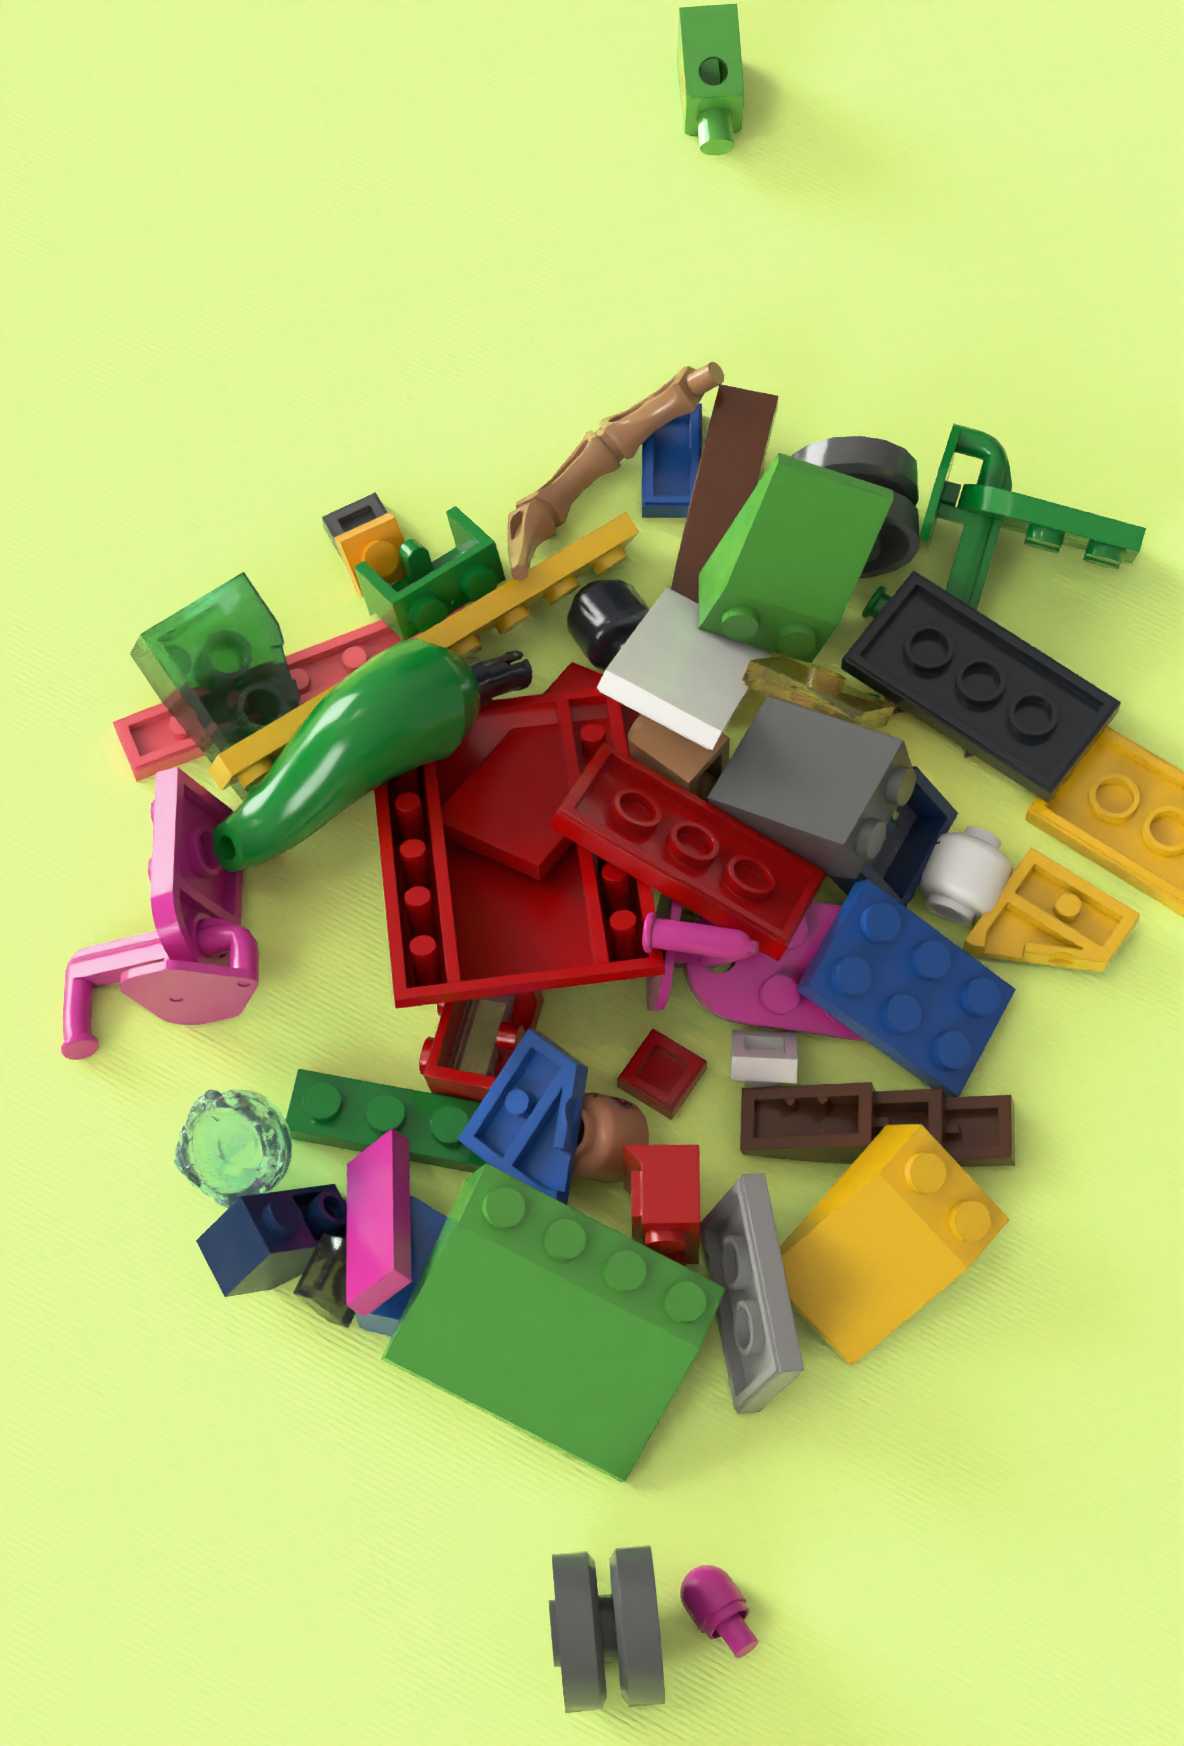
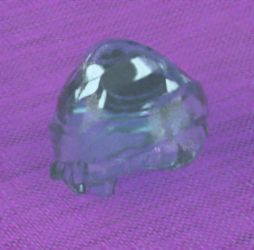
[174,1089,292,1208]

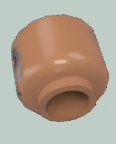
[572,1092,649,1183]

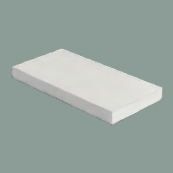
[597,587,772,750]

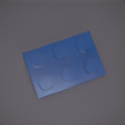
[796,879,1016,1097]

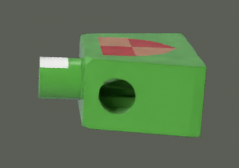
[677,3,744,155]

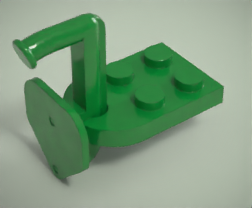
[862,423,1146,618]

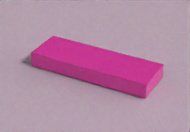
[346,1128,412,1317]

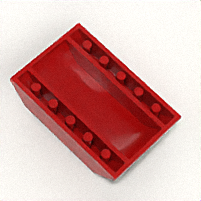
[374,687,665,1009]

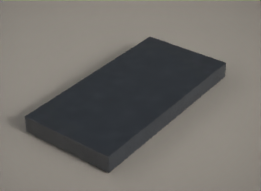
[841,570,1121,803]

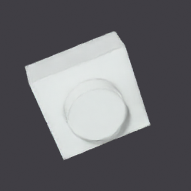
[731,1030,798,1087]

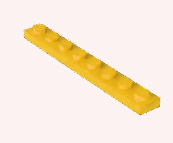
[208,512,639,791]

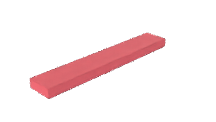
[113,605,482,782]

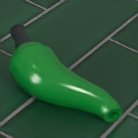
[212,638,532,872]

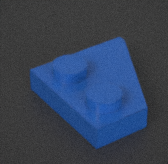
[457,1028,589,1205]

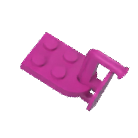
[61,767,260,1060]
[642,893,867,1042]

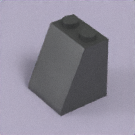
[707,696,916,879]

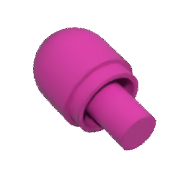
[680,1565,759,1658]

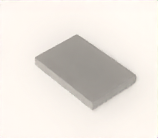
[700,1173,804,1414]

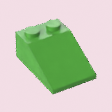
[698,453,894,663]

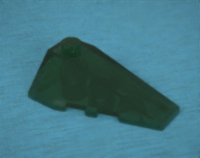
[130,572,301,801]

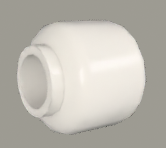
[919,826,1013,926]

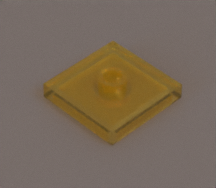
[742,656,895,730]

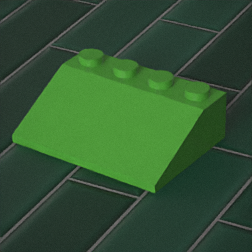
[381,1163,726,1483]

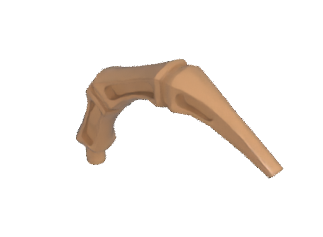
[507,362,724,580]

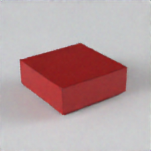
[617,1028,707,1120]

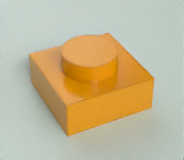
[334,513,406,597]

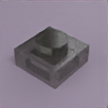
[293,1234,355,1328]

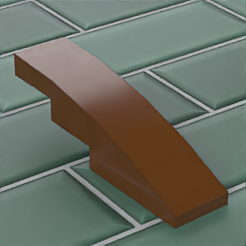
[671,384,779,604]
[740,1082,1015,1167]

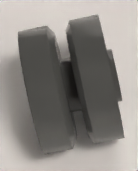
[791,436,920,578]
[548,1545,665,1713]

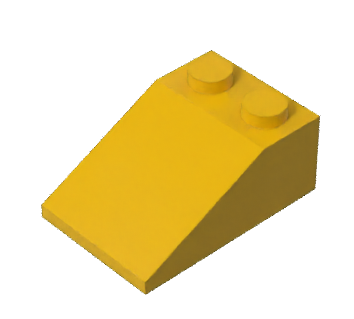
[780,1124,1010,1365]

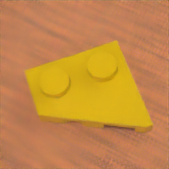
[963,847,1141,973]

